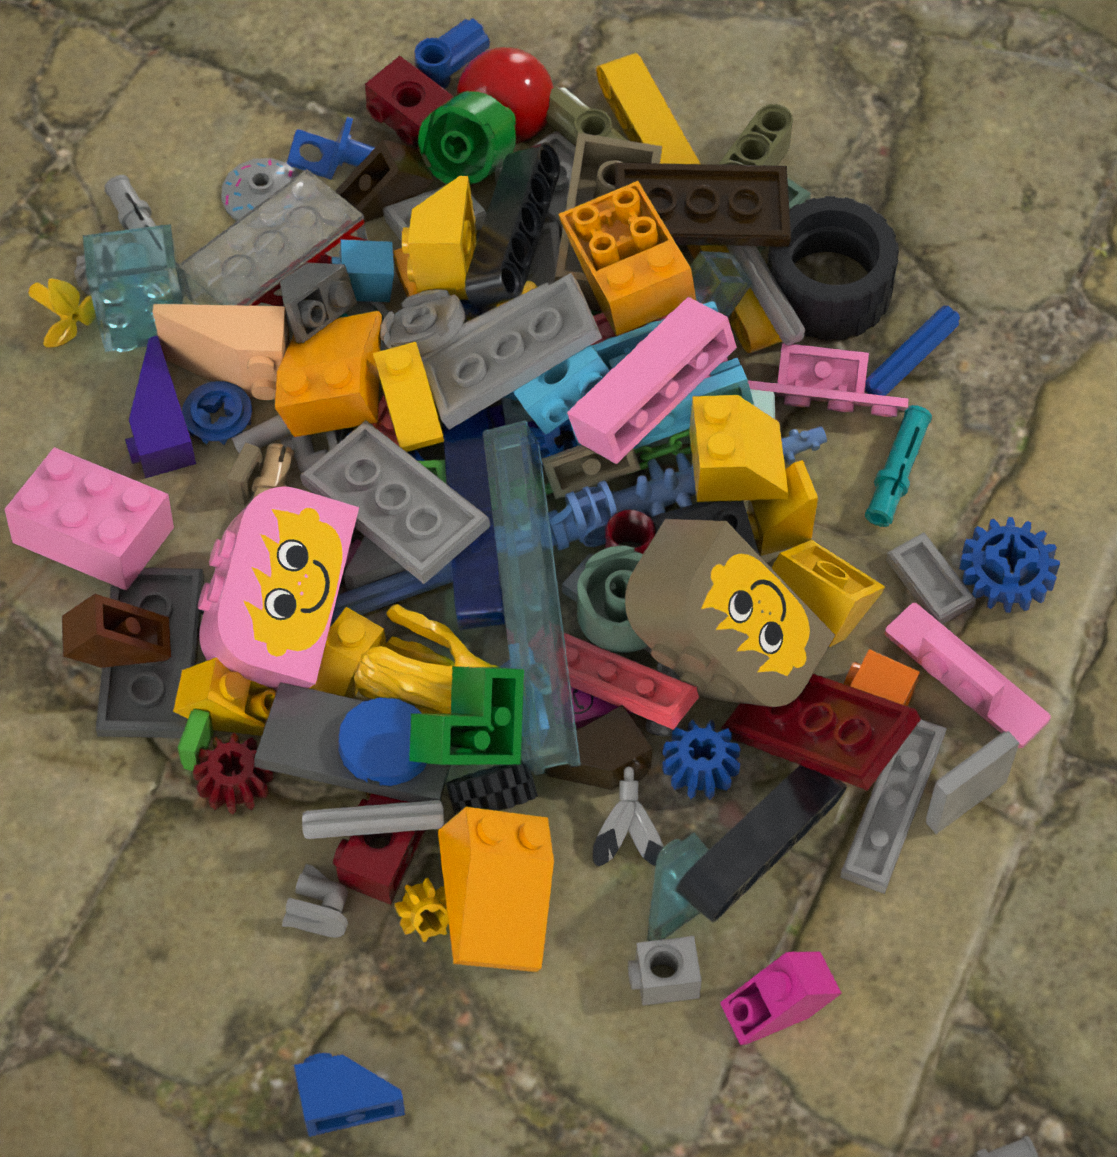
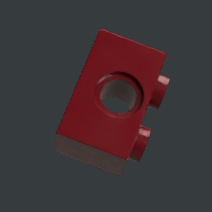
[365,55,454,150]
[333,794,427,905]

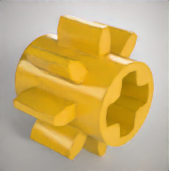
[394,878,449,942]

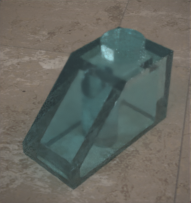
[648,833,709,941]

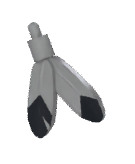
[593,767,664,866]

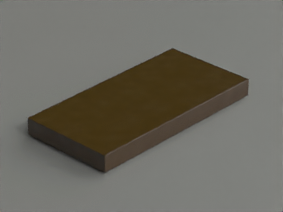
[614,163,791,247]

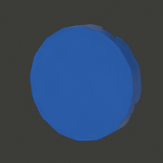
[338,698,427,786]

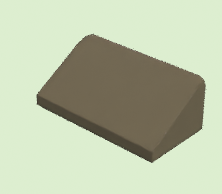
[541,445,641,499]

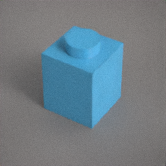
[331,240,394,302]

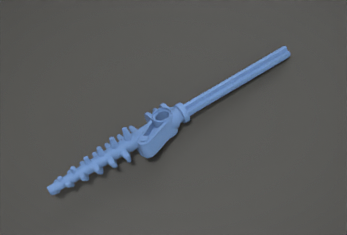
[330,426,827,626]

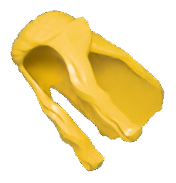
[354,604,499,714]

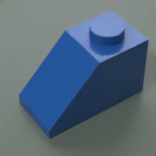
[294,1053,405,1137]

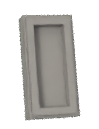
[886,532,976,624]

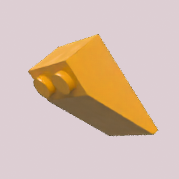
[275,311,382,437]
[438,807,554,972]

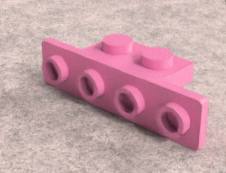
[748,343,909,417]
[885,603,1051,748]

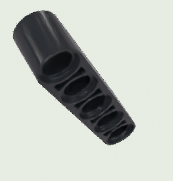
[465,142,561,309]
[675,765,847,923]

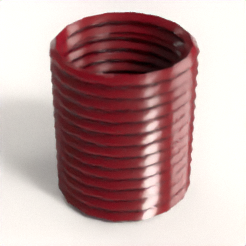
[605,509,655,554]

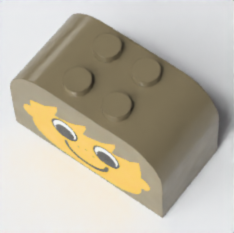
[625,519,835,707]

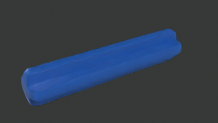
[865,305,960,396]

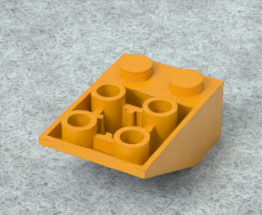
[558,181,697,336]

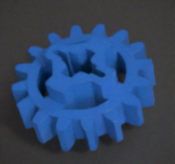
[959,517,1060,613]

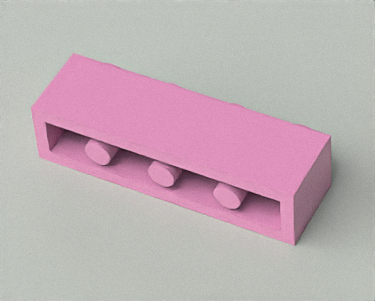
[567,297,737,464]

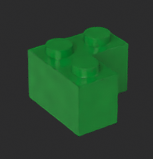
[409,666,524,765]

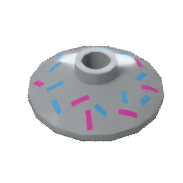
[221,158,304,228]

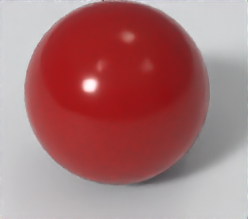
[456,47,554,144]

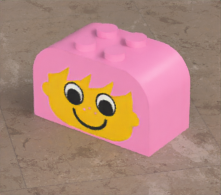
[198,487,359,690]

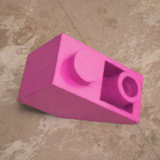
[720,952,842,1045]

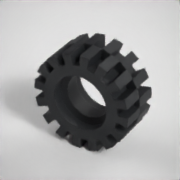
[446,759,538,815]

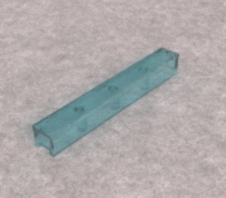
[483,420,581,775]

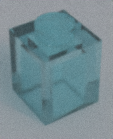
[690,251,753,318]

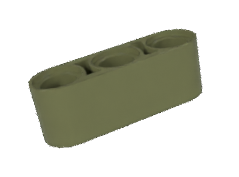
[718,104,793,166]

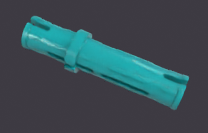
[865,405,932,527]

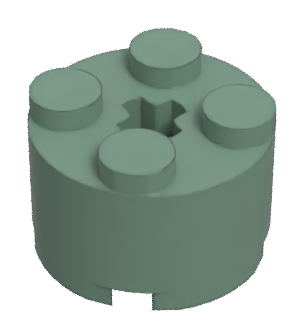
[577,546,648,654]

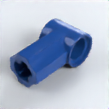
[414,18,490,89]

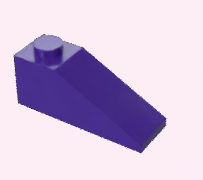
[125,336,196,478]

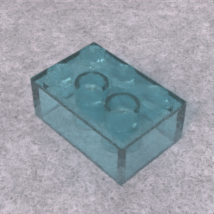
[83,224,186,352]

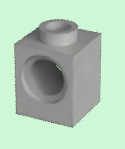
[628,936,701,1006]

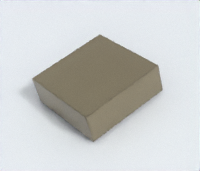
[226,442,263,505]

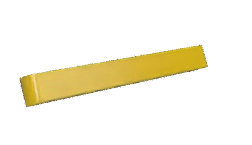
[596,53,782,354]

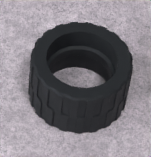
[767,196,899,341]

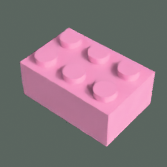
[5,447,174,591]

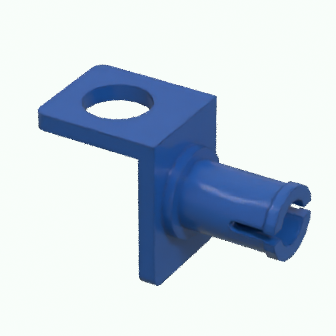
[287,117,375,180]

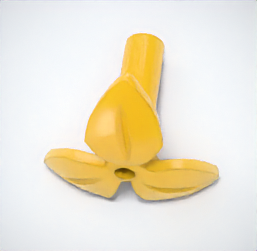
[29,278,101,348]

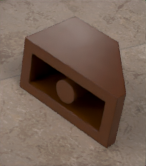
[62,594,171,668]

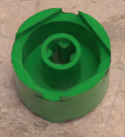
[418,91,516,185]

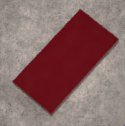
[721,673,921,791]

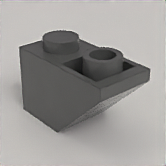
[280,263,357,343]

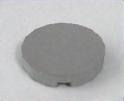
[380,289,465,356]

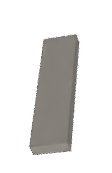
[840,719,947,894]

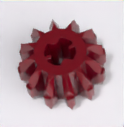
[193,732,274,815]

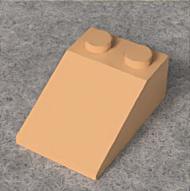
[153,304,290,400]

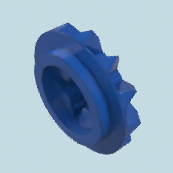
[182,381,252,445]

